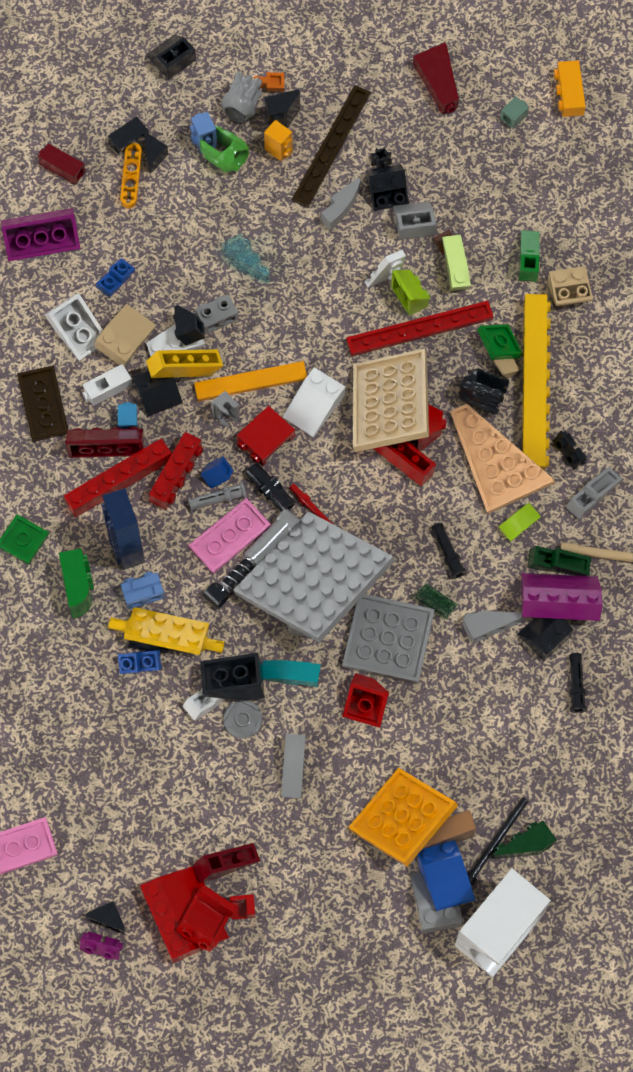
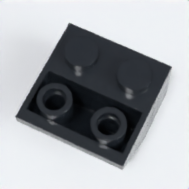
[146,35,196,80]
[365,164,409,211]

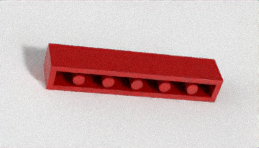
[63,438,172,518]

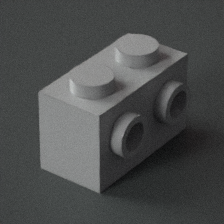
[195,294,239,335]

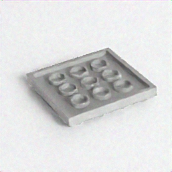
[342,594,435,684]

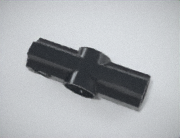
[245,462,295,512]

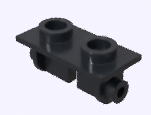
[553,431,587,470]

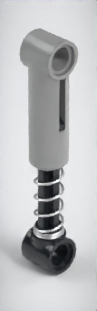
[203,509,302,609]

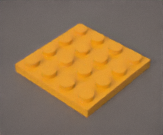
[348,768,458,867]

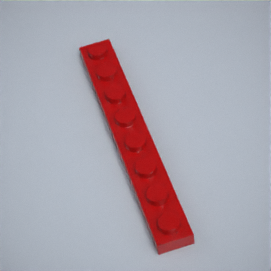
[346,301,494,357]

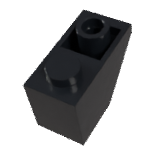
[173,305,205,346]

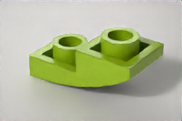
[499,502,541,541]

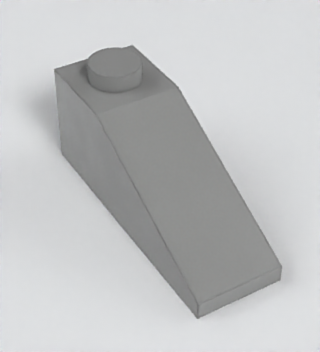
[462,611,526,644]

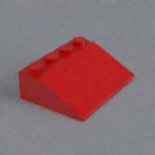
[140,866,229,964]

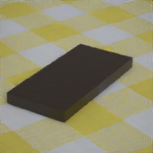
[17,365,69,442]

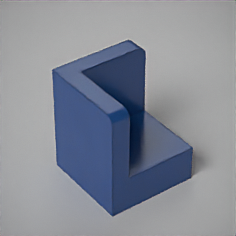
[200,456,234,488]

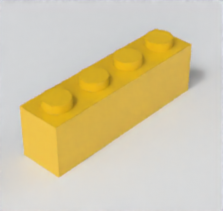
[146,349,223,378]

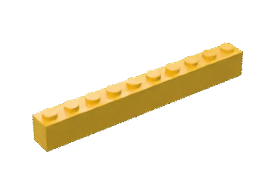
[522,294,551,471]

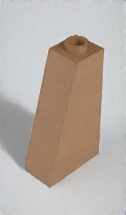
[423,810,476,849]

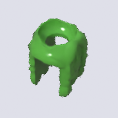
[199,126,249,172]

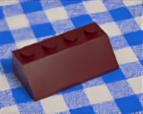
[65,427,144,458]

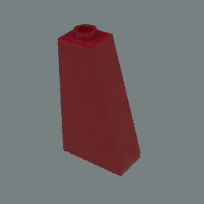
[413,42,459,114]

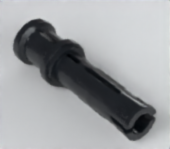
[431,522,467,579]
[569,653,588,713]

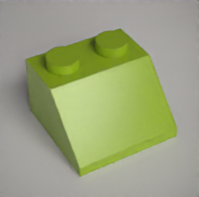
[391,270,430,316]

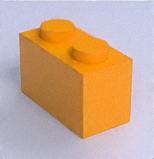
[264,120,293,161]

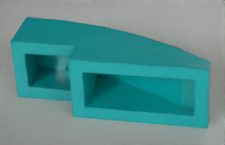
[262,660,321,687]

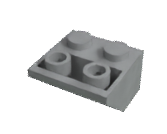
[393,201,436,240]

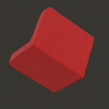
[229,894,256,920]

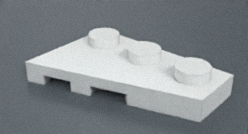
[146,312,205,357]

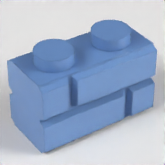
[120,572,165,610]

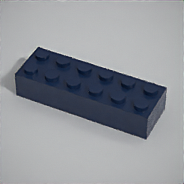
[100,488,145,570]

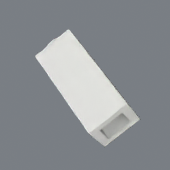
[82,364,133,406]

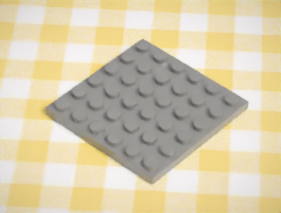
[233,511,395,643]

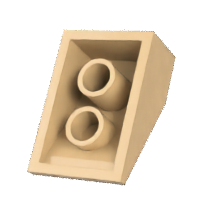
[94,304,156,367]

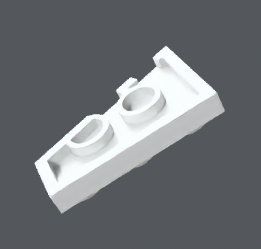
[365,250,406,287]

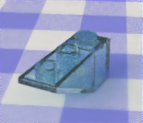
[222,233,271,284]

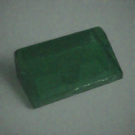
[415,583,458,619]

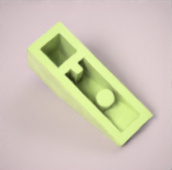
[442,235,471,291]

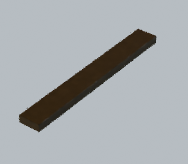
[292,85,371,208]

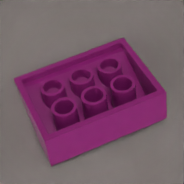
[521,573,603,621]

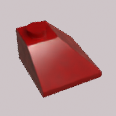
[418,404,446,451]
[342,673,389,728]

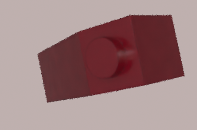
[193,843,261,883]

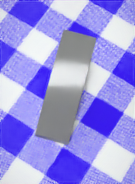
[321,177,361,230]
[566,467,622,520]
[281,734,306,799]

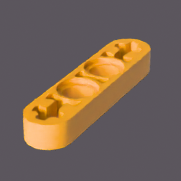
[120,143,142,209]

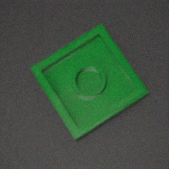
[477,324,523,360]
[0,514,50,565]

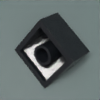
[264,89,300,128]
[133,371,183,417]
[517,618,574,662]

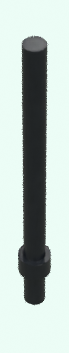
[467,797,529,886]

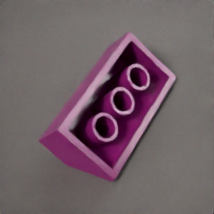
[1,208,81,262]

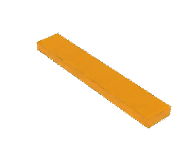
[194,361,307,402]

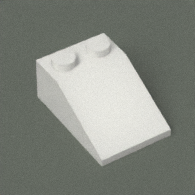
[44,293,103,360]
[282,367,345,438]

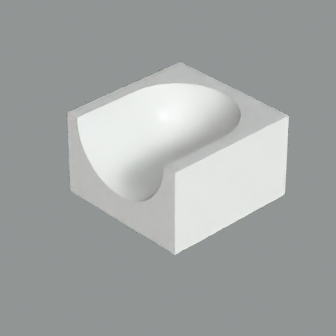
[455,869,551,978]

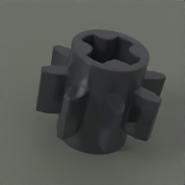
[370,147,392,168]

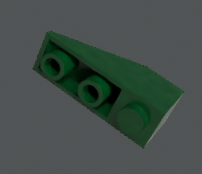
[492,821,557,859]

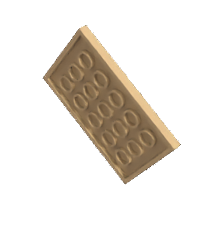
[353,349,429,452]

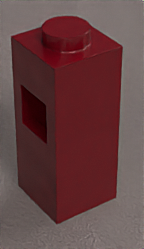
[38,143,86,185]

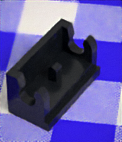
[108,116,149,155]

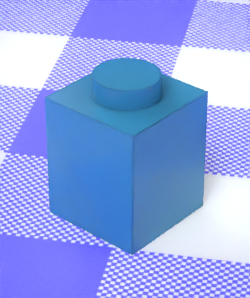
[118,402,138,429]

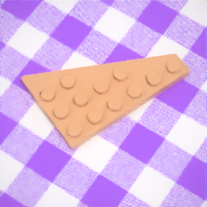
[450,404,556,514]

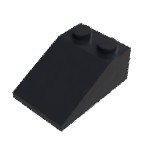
[200,652,265,701]

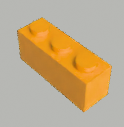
[554,60,586,117]

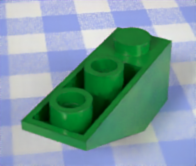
[518,230,540,282]

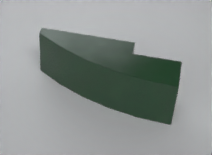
[527,546,591,576]

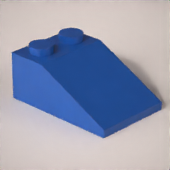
[417,840,475,911]

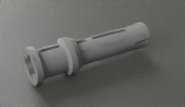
[188,482,247,511]

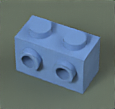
[189,112,217,153]

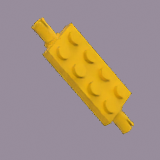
[108,607,225,655]

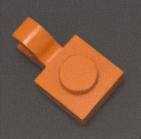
[254,72,284,92]

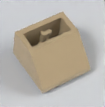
[547,266,593,306]

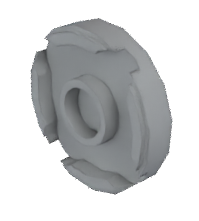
[224,700,263,739]

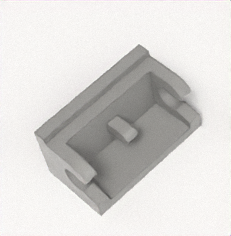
[211,391,240,427]

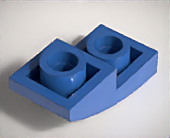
[96,258,135,298]
[118,650,162,674]

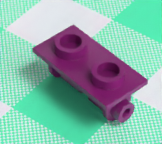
[80,931,123,960]

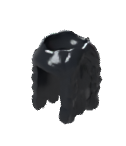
[458,368,510,415]

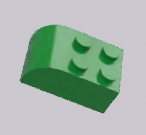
[59,548,94,619]

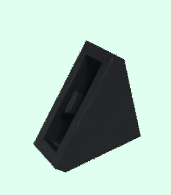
[144,133,168,173]
[85,901,126,934]

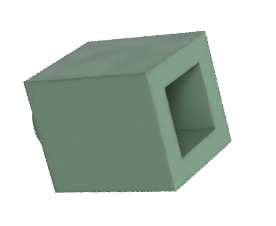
[500,96,529,129]

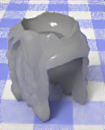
[221,72,262,124]

